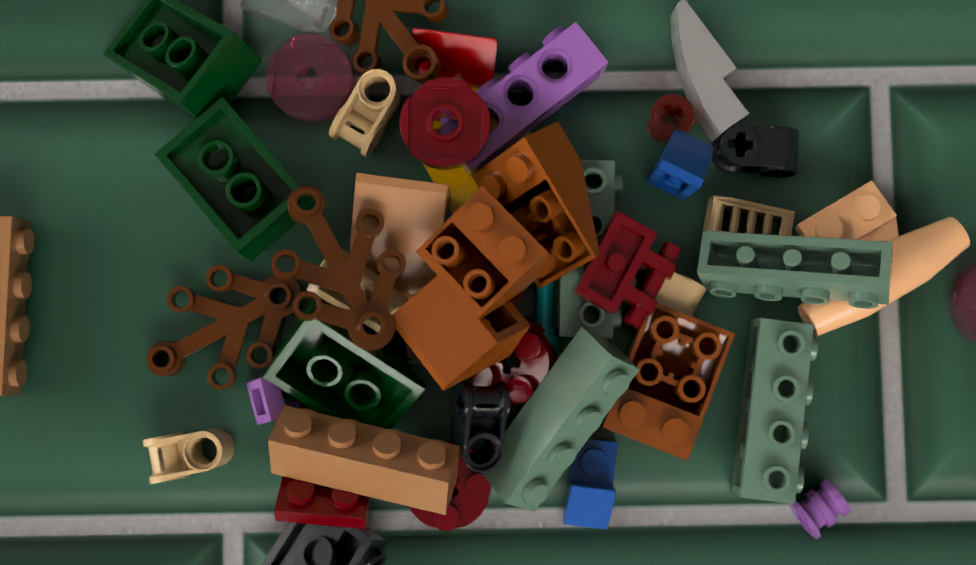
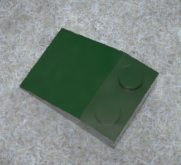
[103,0,263,119]
[154,97,316,261]
[263,298,426,429]

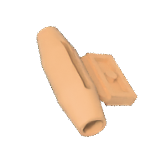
[795,180,970,336]

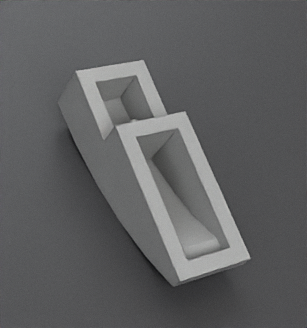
[670,0,749,142]

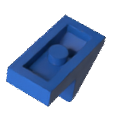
[646,129,714,201]
[563,438,618,529]

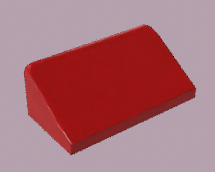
[408,28,498,87]

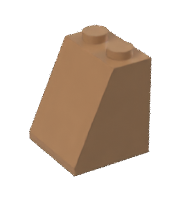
[350,173,451,299]

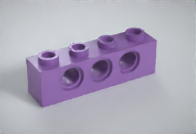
[439,22,609,178]

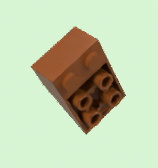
[472,121,600,289]
[600,304,735,461]

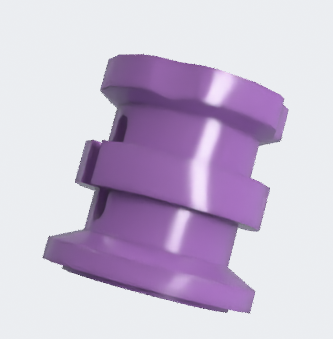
[789,479,851,539]

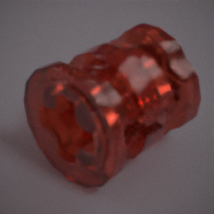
[647,94,695,143]

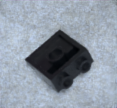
[262,522,388,565]

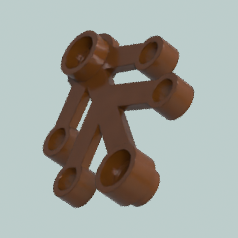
[329,0,449,84]
[271,185,406,351]
[146,265,302,390]

